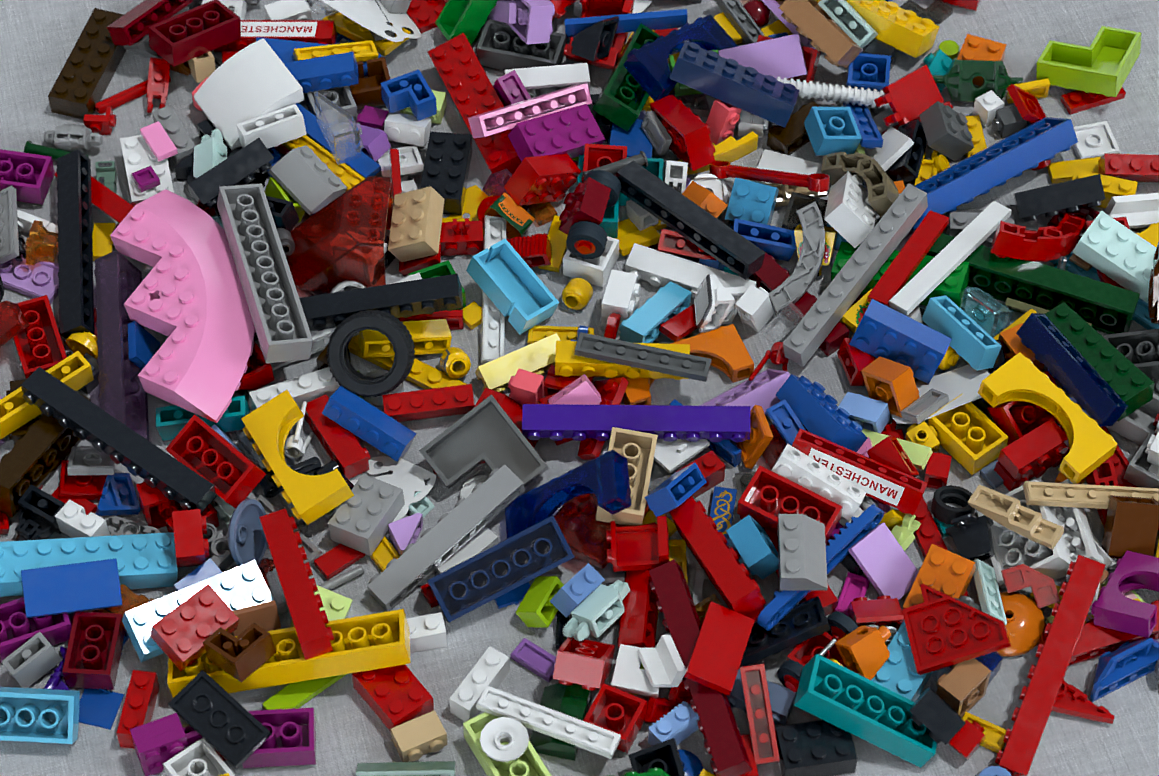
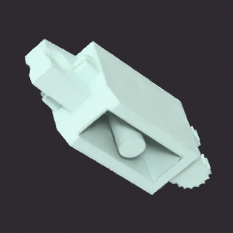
[193,129,227,179]
[563,580,630,641]

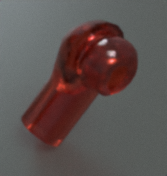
[258,558,275,589]

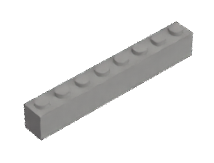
[367,464,525,611]

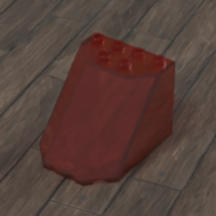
[286,176,393,291]

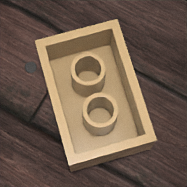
[388,186,444,262]

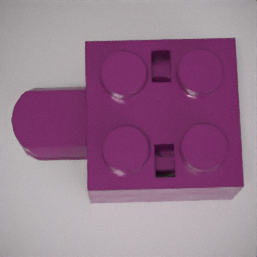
[130,712,202,776]

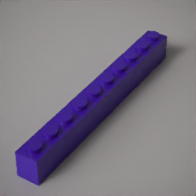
[522,404,751,442]

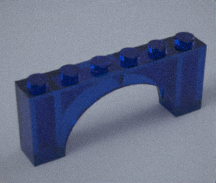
[623,14,738,101]
[505,450,631,538]

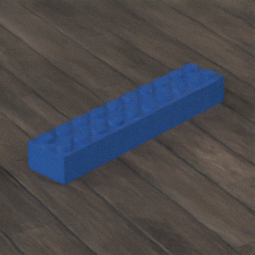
[899,117,1078,231]

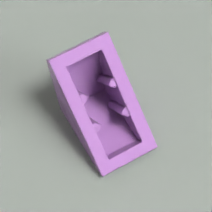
[388,513,423,556]

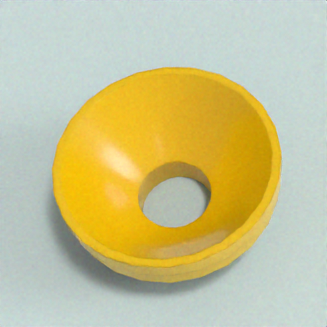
[66,331,103,361]

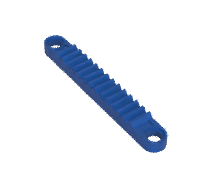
[757,504,884,631]

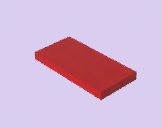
[684,601,755,696]

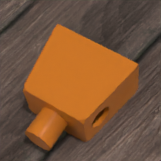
[835,625,891,680]

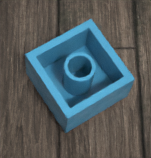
[804,107,862,155]
[725,177,779,225]
[726,515,779,580]

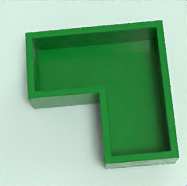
[435,0,497,45]

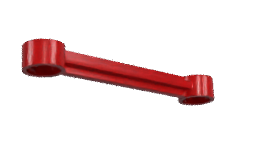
[709,161,830,192]

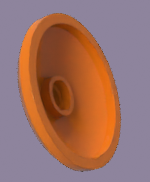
[992,592,1045,657]

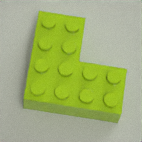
[1036,26,1141,97]

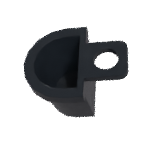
[945,514,994,561]

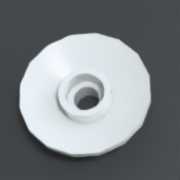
[480,717,529,762]

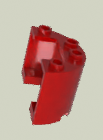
[563,0,635,70]

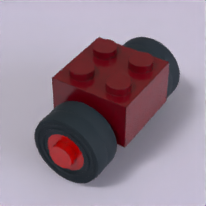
[559,170,621,259]

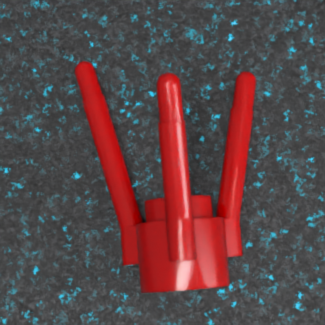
[748,342,789,381]

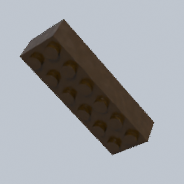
[48,8,126,120]
[0,394,91,517]

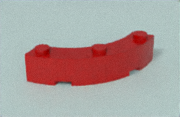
[991,213,1085,262]

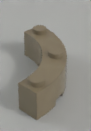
[821,152,899,218]

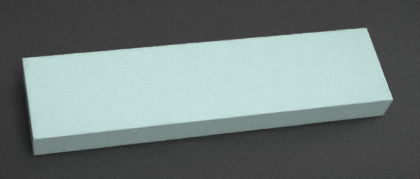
[973,558,1007,625]

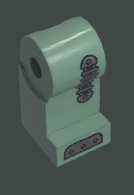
[95,161,117,193]

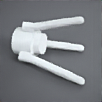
[284,401,314,459]

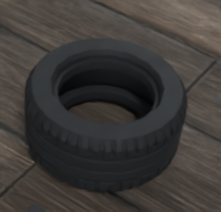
[327,310,415,398]

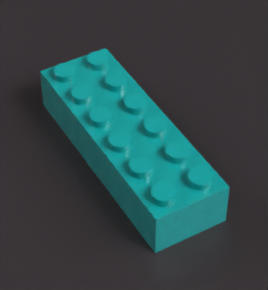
[794,654,937,768]

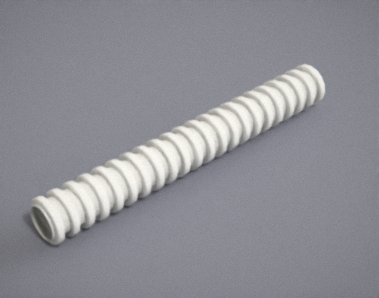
[773,76,892,110]

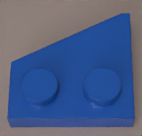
[96,473,141,516]

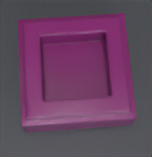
[132,166,161,193]

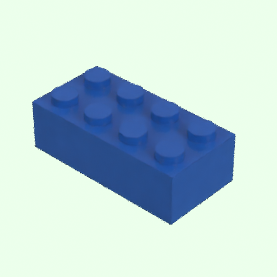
[849,299,952,384]
[775,374,867,452]

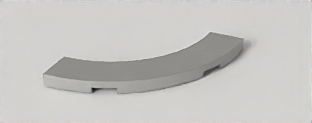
[769,201,825,314]

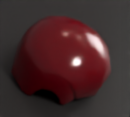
[743,0,771,28]

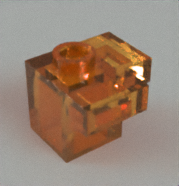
[25,220,58,265]

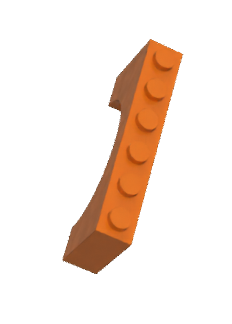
[614,324,754,405]

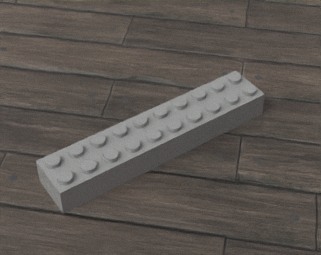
[217,183,313,364]

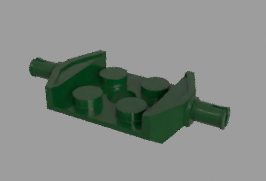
[932,59,1023,102]

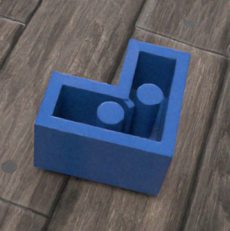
[381,69,437,121]

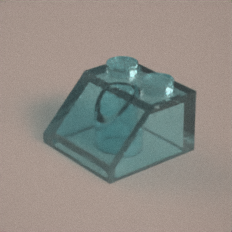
[961,287,1013,338]

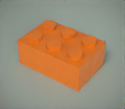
[903,544,976,609]

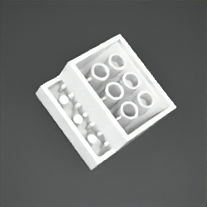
[194,38,304,150]
[977,479,1101,588]

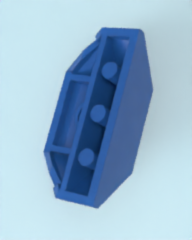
[1090,638,1159,702]

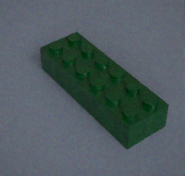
[592,23,675,131]
[1029,302,1154,422]

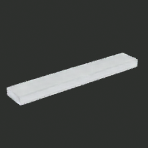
[476,685,621,759]

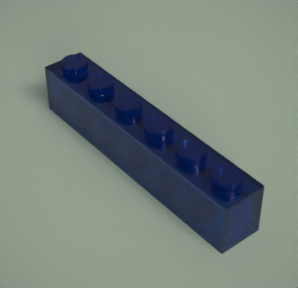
[1016,313,1128,426]

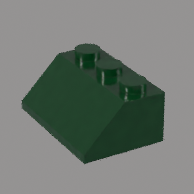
[530,683,591,761]

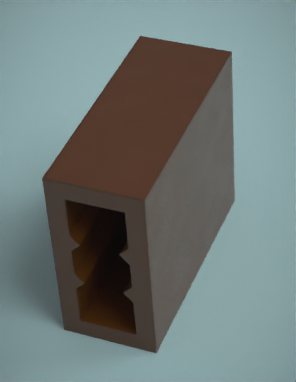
[1101,495,1159,559]

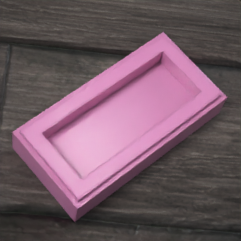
[140,121,178,161]

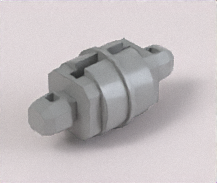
[44,124,103,152]

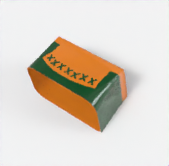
[484,192,535,239]

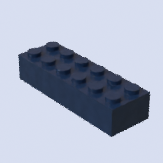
[669,41,800,128]
[426,515,574,622]

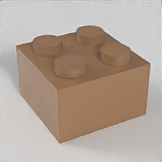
[935,658,991,718]

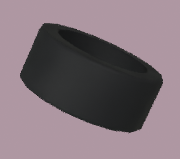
[931,485,975,525]

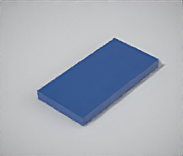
[21,558,122,618]

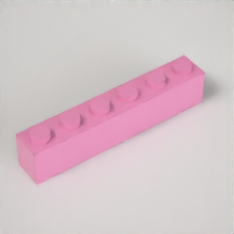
[468,83,592,138]

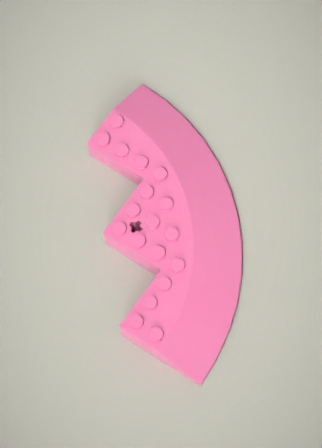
[110,189,256,423]

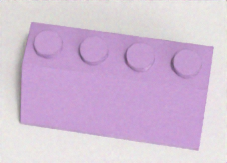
[699,369,790,416]

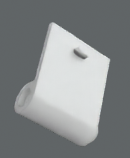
[654,439,710,473]

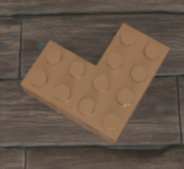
[779,0,863,68]

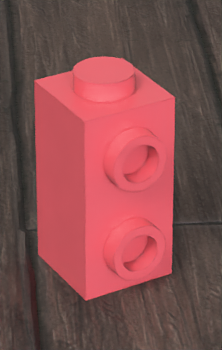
[706,99,742,145]

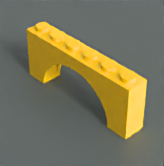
[978,352,1118,484]
[241,390,354,525]

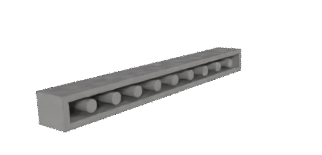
[783,184,928,367]

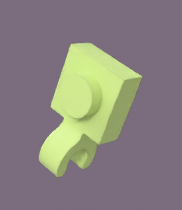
[891,514,921,551]

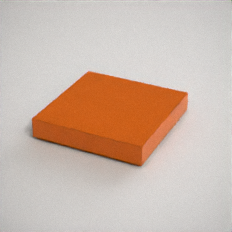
[736,405,773,469]

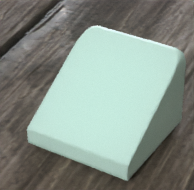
[407,491,435,518]

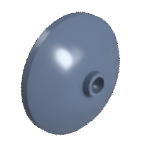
[227,499,267,566]

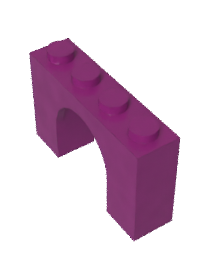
[1091,551,1159,638]

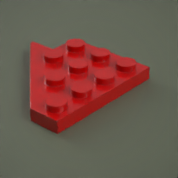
[902,584,1011,675]

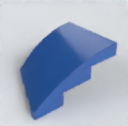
[607,119,653,158]

